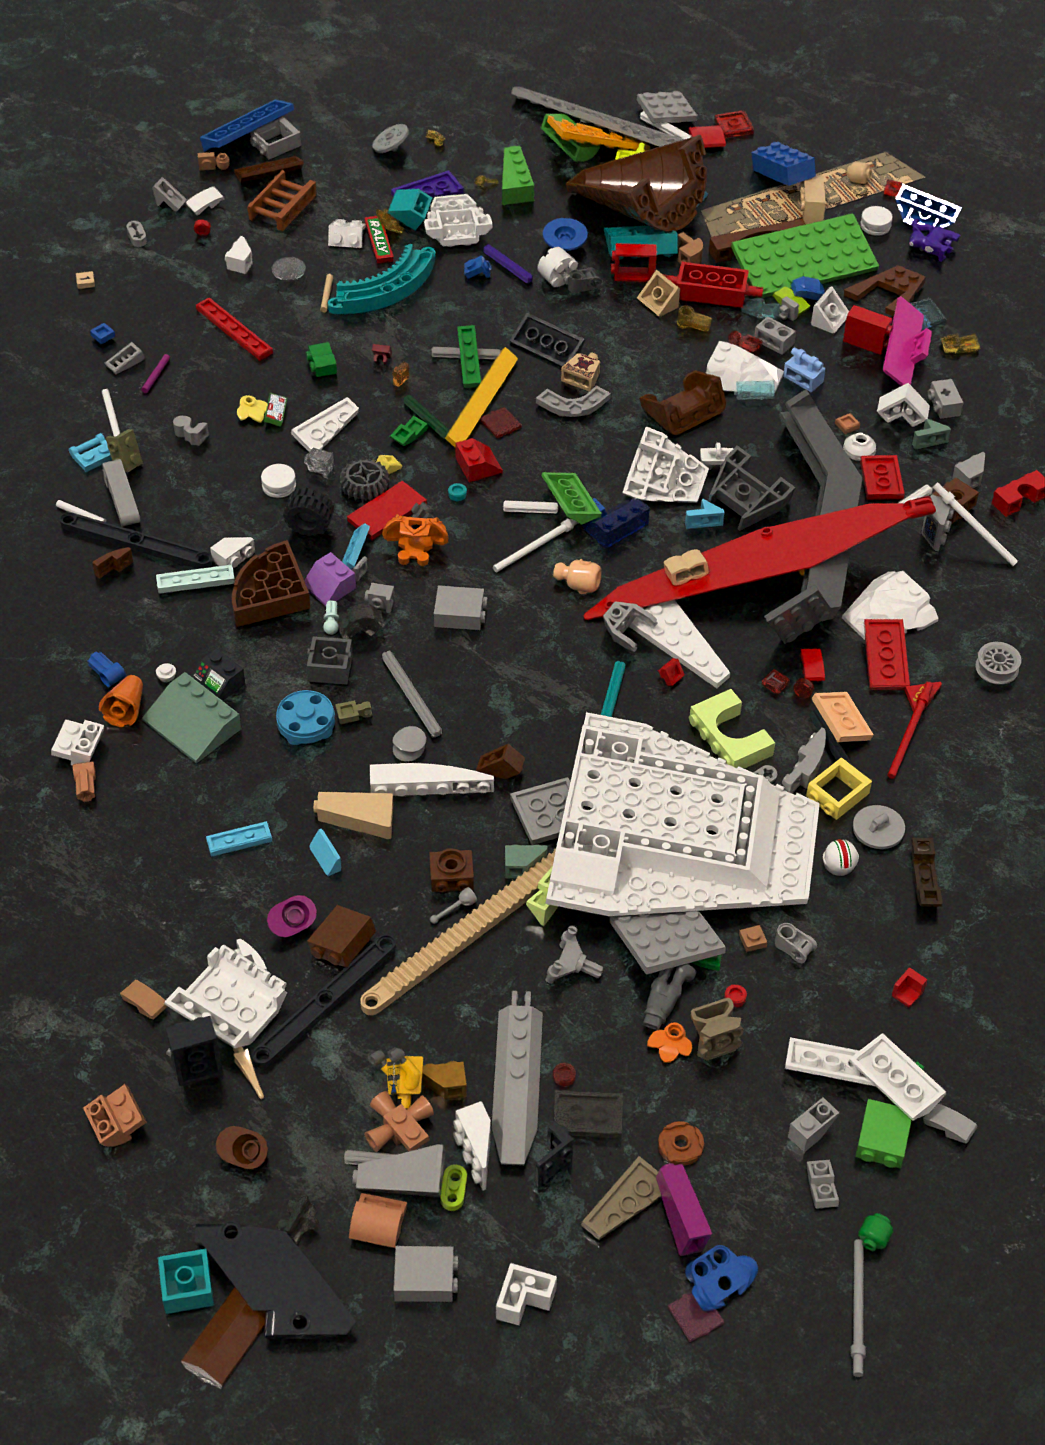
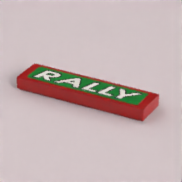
[364,215,394,264]

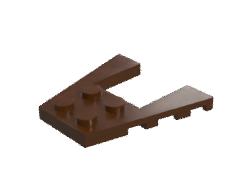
[844,265,926,317]

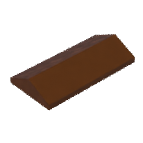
[234,156,304,183]
[181,1288,265,1387]

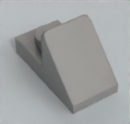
[153,177,187,212]

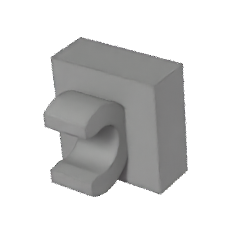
[779,296,799,321]

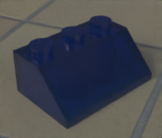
[582,498,650,548]

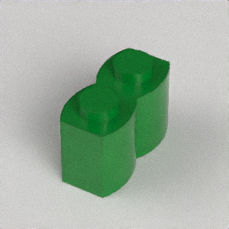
[306,342,337,377]

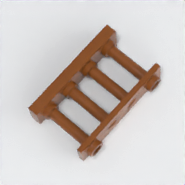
[247,170,317,231]

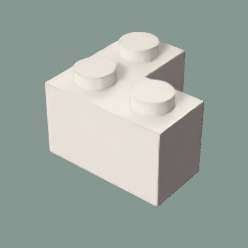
[877,383,930,427]
[496,1263,557,1325]

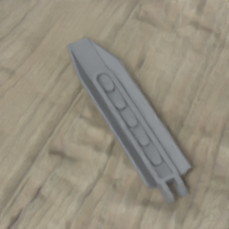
[492,991,543,1165]

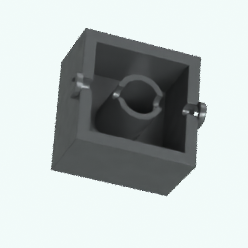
[307,636,353,684]

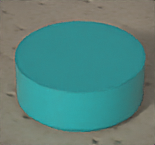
[448,483,467,501]

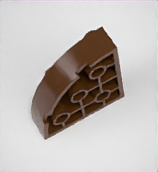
[232,540,310,627]

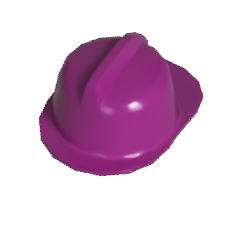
[267,895,317,937]

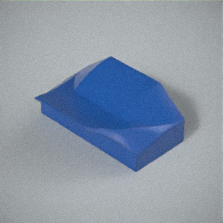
[791,276,825,300]

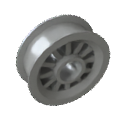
[975,642,1021,684]

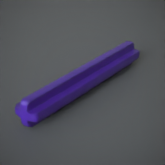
[484,244,533,284]

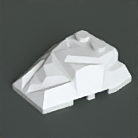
[424,194,493,247]
[706,341,784,397]
[622,427,709,503]
[842,571,938,640]

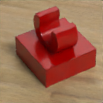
[658,658,685,686]

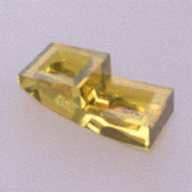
[941,333,980,353]

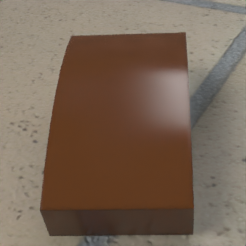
[92,547,133,579]

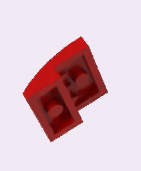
[689,125,726,148]

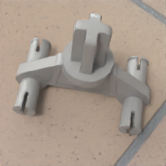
[546,926,603,984]

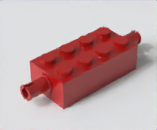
[663,262,763,308]

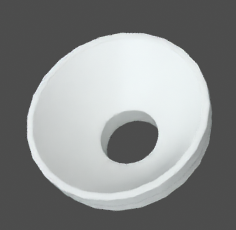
[843,433,876,461]

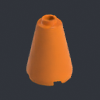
[99,675,143,727]

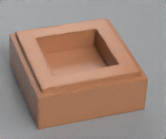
[835,413,860,434]

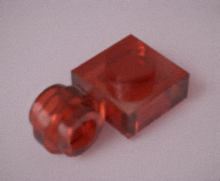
[728,331,763,352]

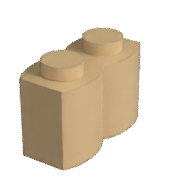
[664,550,709,585]

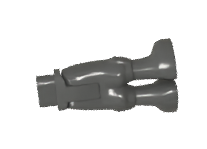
[643,963,696,1030]

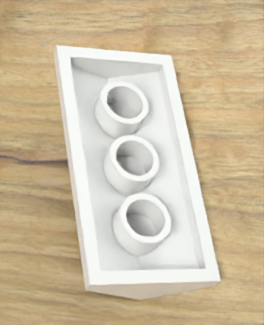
[849,1033,946,1121]
[785,1037,875,1086]

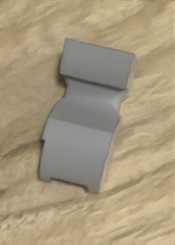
[173,416,209,446]

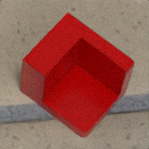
[892,967,927,1007]

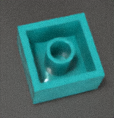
[158,1249,214,1314]

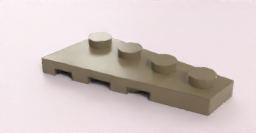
[581,1156,662,1240]

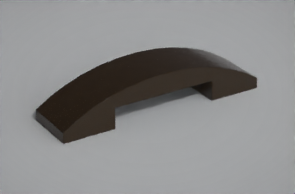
[912,838,943,907]

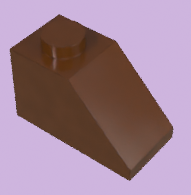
[476,743,525,779]

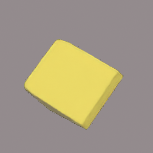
[376,455,402,474]

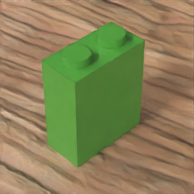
[855,1099,911,1168]

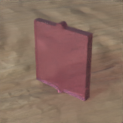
[668,1293,724,1342]

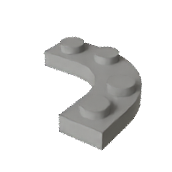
[536,386,611,417]

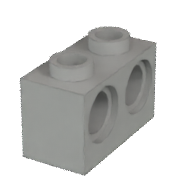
[754,316,796,354]

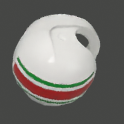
[823,839,859,876]

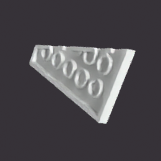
[629,600,730,688]

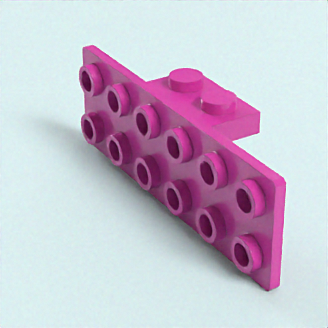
[883,296,932,386]

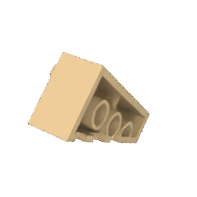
[800,175,825,224]

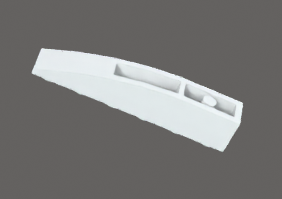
[370,763,494,796]

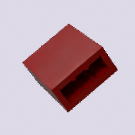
[843,305,893,355]

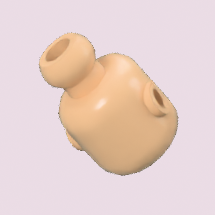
[553,559,602,594]

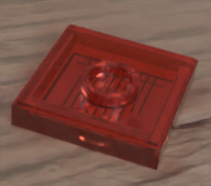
[714,111,754,138]

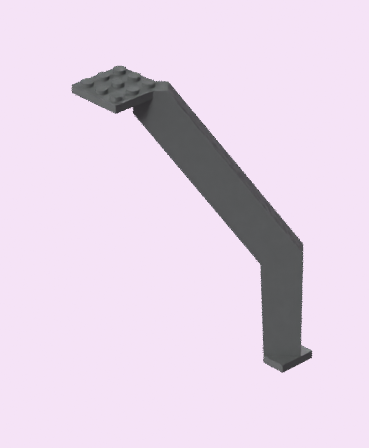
[764,389,862,644]

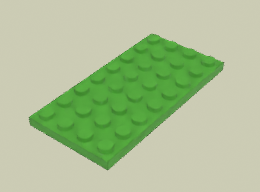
[731,214,879,300]

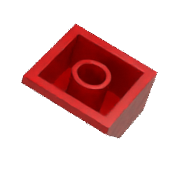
[455,438,503,482]

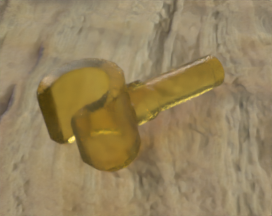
[475,175,498,186]

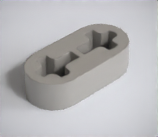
[127,221,147,247]

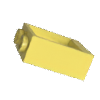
[806,758,872,820]

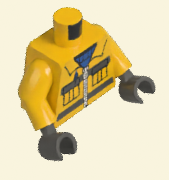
[368,1048,423,1109]

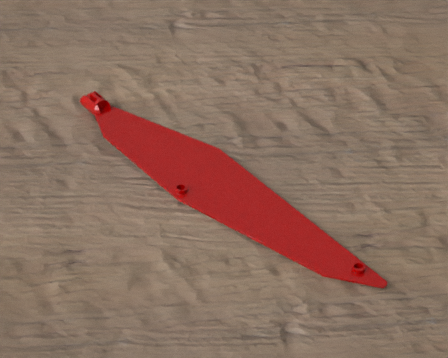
[584,496,936,620]

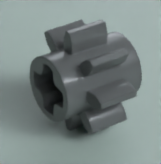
[411,502,434,519]

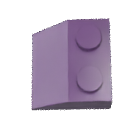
[304,552,356,606]

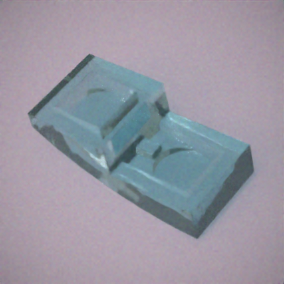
[742,298,781,319]
[736,381,775,400]

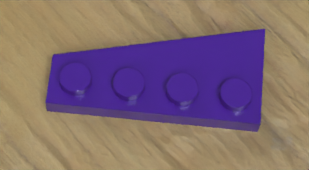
[391,170,464,198]

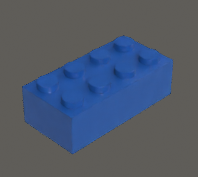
[751,142,816,186]

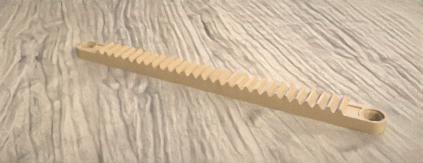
[360,848,556,1015]

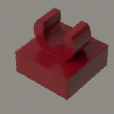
[372,344,392,364]

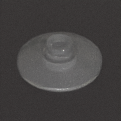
[272,257,306,280]

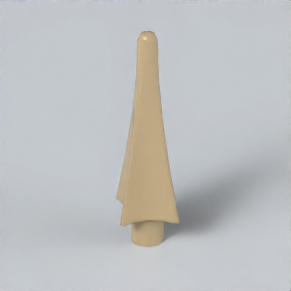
[233,1047,264,1099]

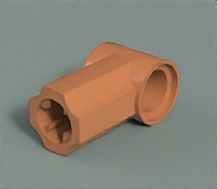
[73,762,96,802]

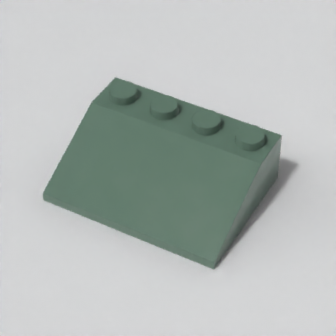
[142,672,241,763]

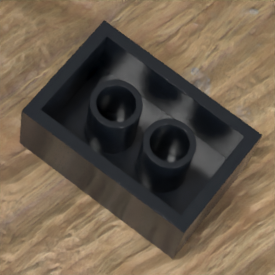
[166,1016,223,1086]

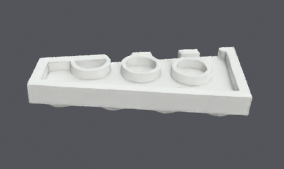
[291,397,359,457]

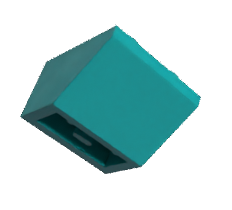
[387,189,432,230]

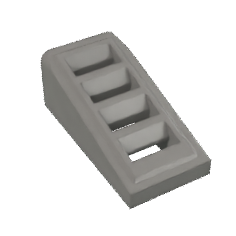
[105,342,145,374]

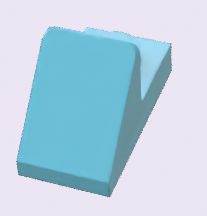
[685,499,724,529]

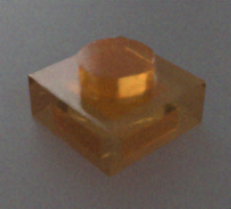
[392,362,409,387]

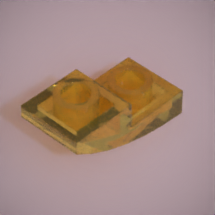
[376,208,404,234]

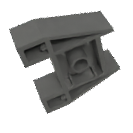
[708,446,795,531]

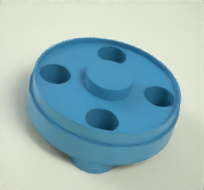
[276,690,335,745]

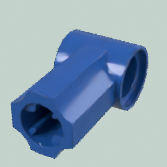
[88,652,126,687]

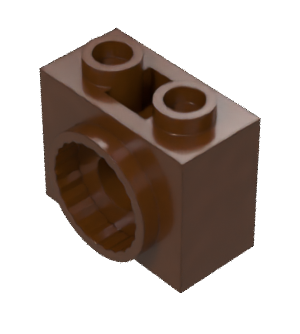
[932,477,979,523]
[429,849,474,892]

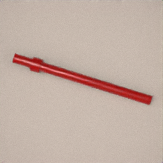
[887,682,933,779]

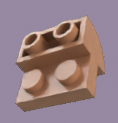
[83,1084,147,1147]
[349,1193,407,1248]

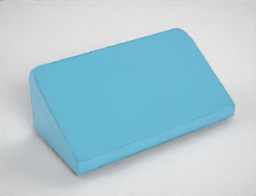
[310,829,342,876]

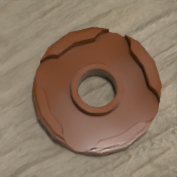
[658,1121,704,1166]

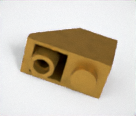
[422,1061,467,1099]

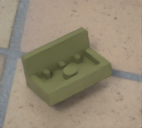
[106,429,143,472]

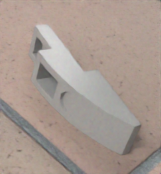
[782,728,826,793]

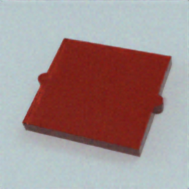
[480,407,522,438]

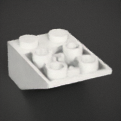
[453,1101,490,1190]

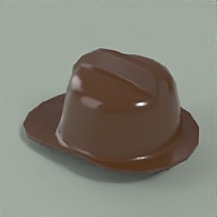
[216,1126,268,1169]

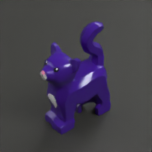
[909,218,960,262]

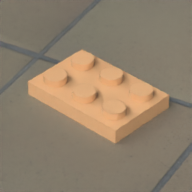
[812,692,873,742]

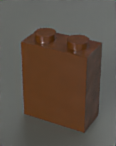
[307,905,376,968]

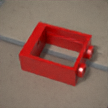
[611,243,656,282]

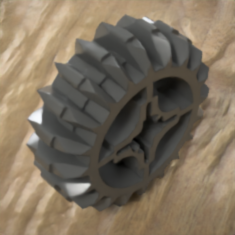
[340,458,390,502]

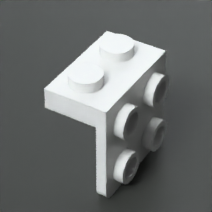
[328,219,366,248]

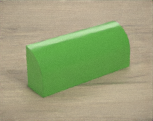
[541,114,600,162]

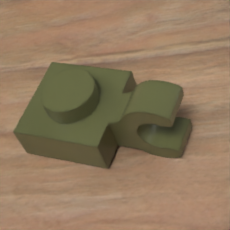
[335,700,373,724]

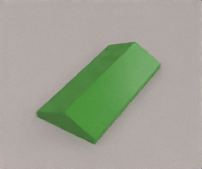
[541,472,602,524]

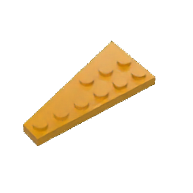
[547,115,651,151]

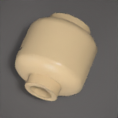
[847,161,872,184]

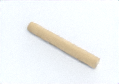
[320,274,333,312]

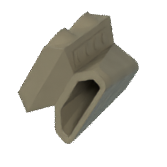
[691,998,744,1060]

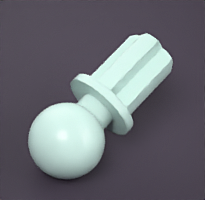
[323,600,339,635]

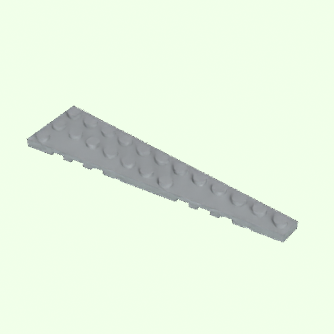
[511,87,684,147]

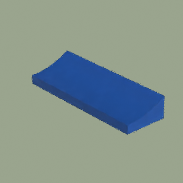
[200,99,295,152]

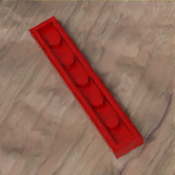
[196,298,273,361]

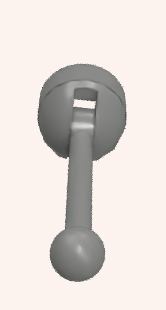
[430,887,477,924]

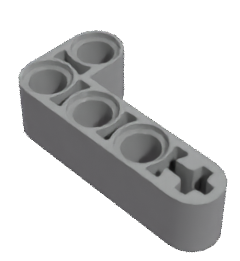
[102,459,140,527]

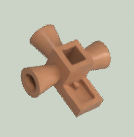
[365,1091,434,1152]

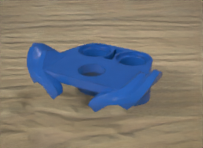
[685,1245,758,1311]

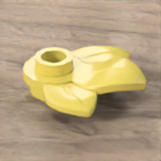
[237,395,267,423]

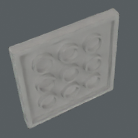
[610,911,726,974]

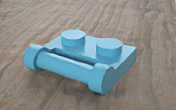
[69,433,112,472]

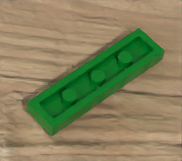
[457,325,481,388]

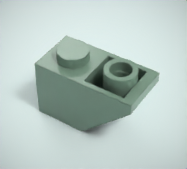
[505,845,547,878]

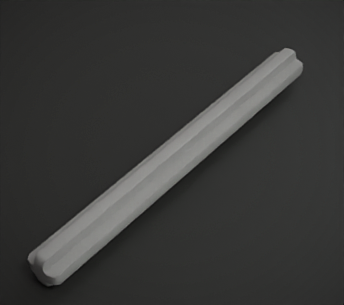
[382,651,442,738]

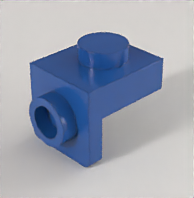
[464,255,492,278]

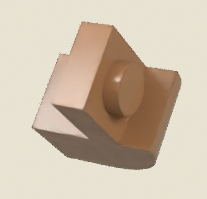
[678,232,703,264]

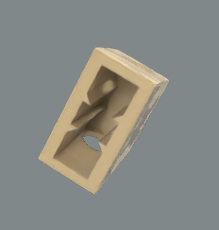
[561,353,600,391]

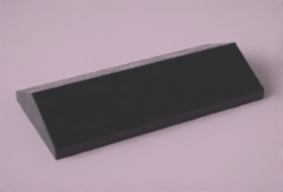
[509,313,585,367]

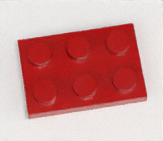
[860,455,905,500]

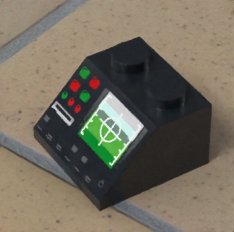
[192,648,245,701]

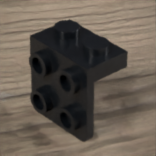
[535,1120,573,1188]

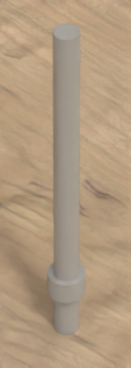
[851,1239,866,1377]

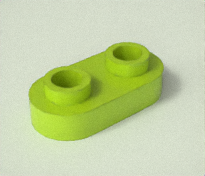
[441,1164,467,1211]

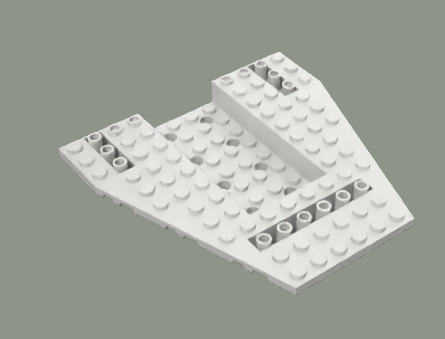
[545,712,820,916]

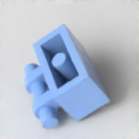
[783,347,826,392]

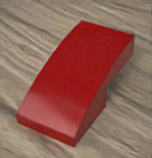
[801,649,825,681]

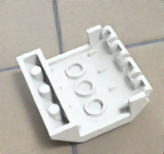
[164,945,287,1048]

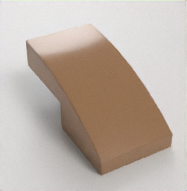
[120,980,168,1019]

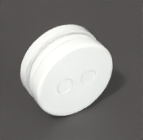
[861,206,893,236]
[261,464,296,498]

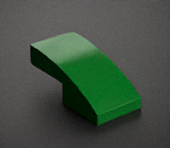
[390,416,428,446]

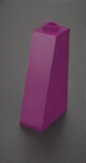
[656,1163,712,1256]

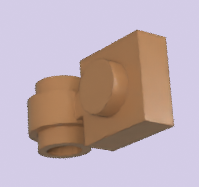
[198,152,230,170]

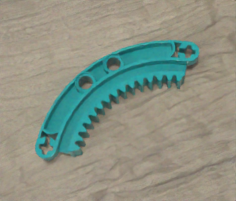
[328,244,436,314]

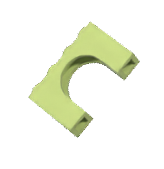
[689,689,775,769]

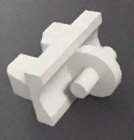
[700,443,733,470]

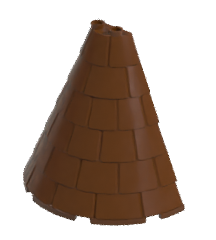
[566,135,707,232]

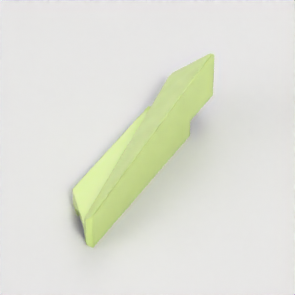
[526,866,558,926]

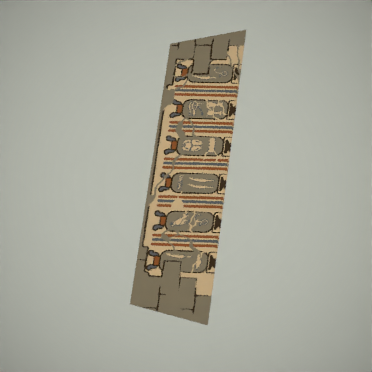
[701,152,925,237]

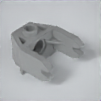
[603,601,658,652]

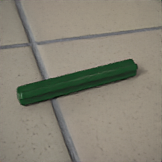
[404,395,450,440]

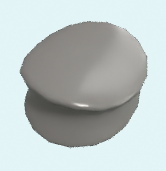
[392,726,426,761]

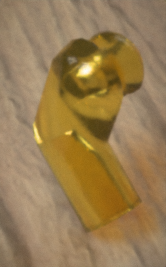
[426,129,445,146]

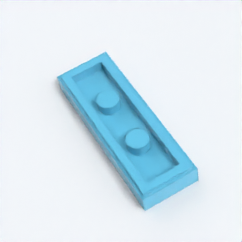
[342,523,370,569]
[206,821,272,857]

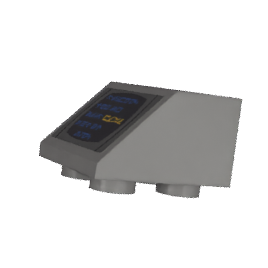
[921,495,955,551]

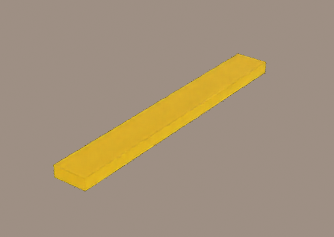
[445,347,518,448]

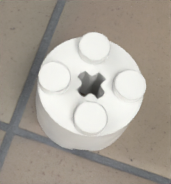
[538,247,578,287]

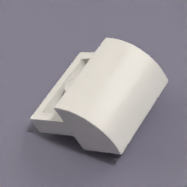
[51,720,104,765]

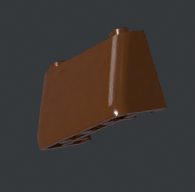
[639,370,726,435]

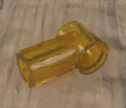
[677,306,712,332]

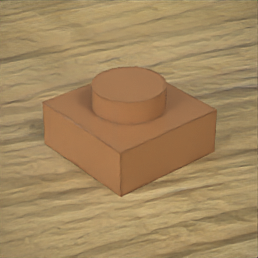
[739,925,767,952]

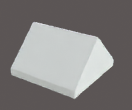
[811,286,849,334]

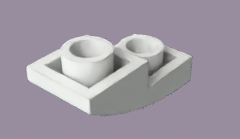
[186,187,224,215]
[234,939,267,971]

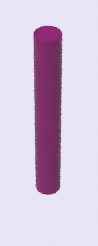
[141,354,170,393]

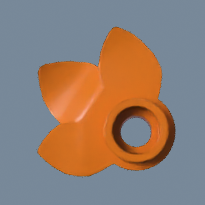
[647,1023,692,1063]

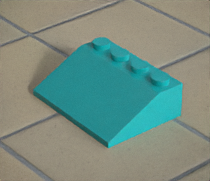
[604,225,678,259]

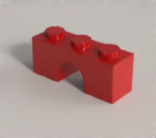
[992,470,1045,517]

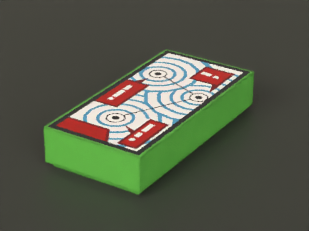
[264,393,287,426]

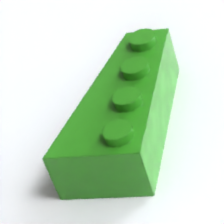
[502,146,534,205]

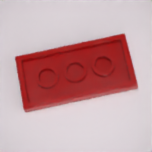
[347,481,427,540]
[864,619,910,690]

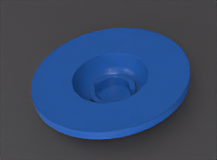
[543,218,588,251]

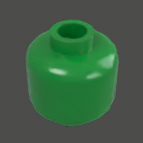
[858,1213,893,1251]

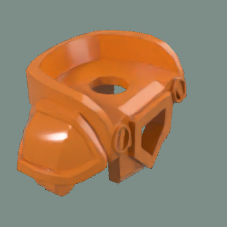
[382,514,449,566]

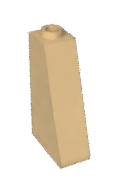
[313,792,393,839]

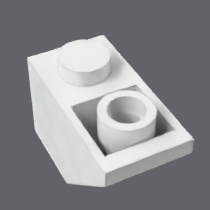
[225,236,253,274]
[210,537,255,568]

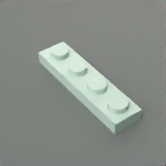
[156,565,235,594]

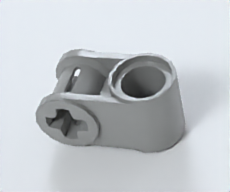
[775,923,817,963]

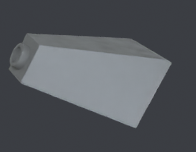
[352,1144,446,1197]

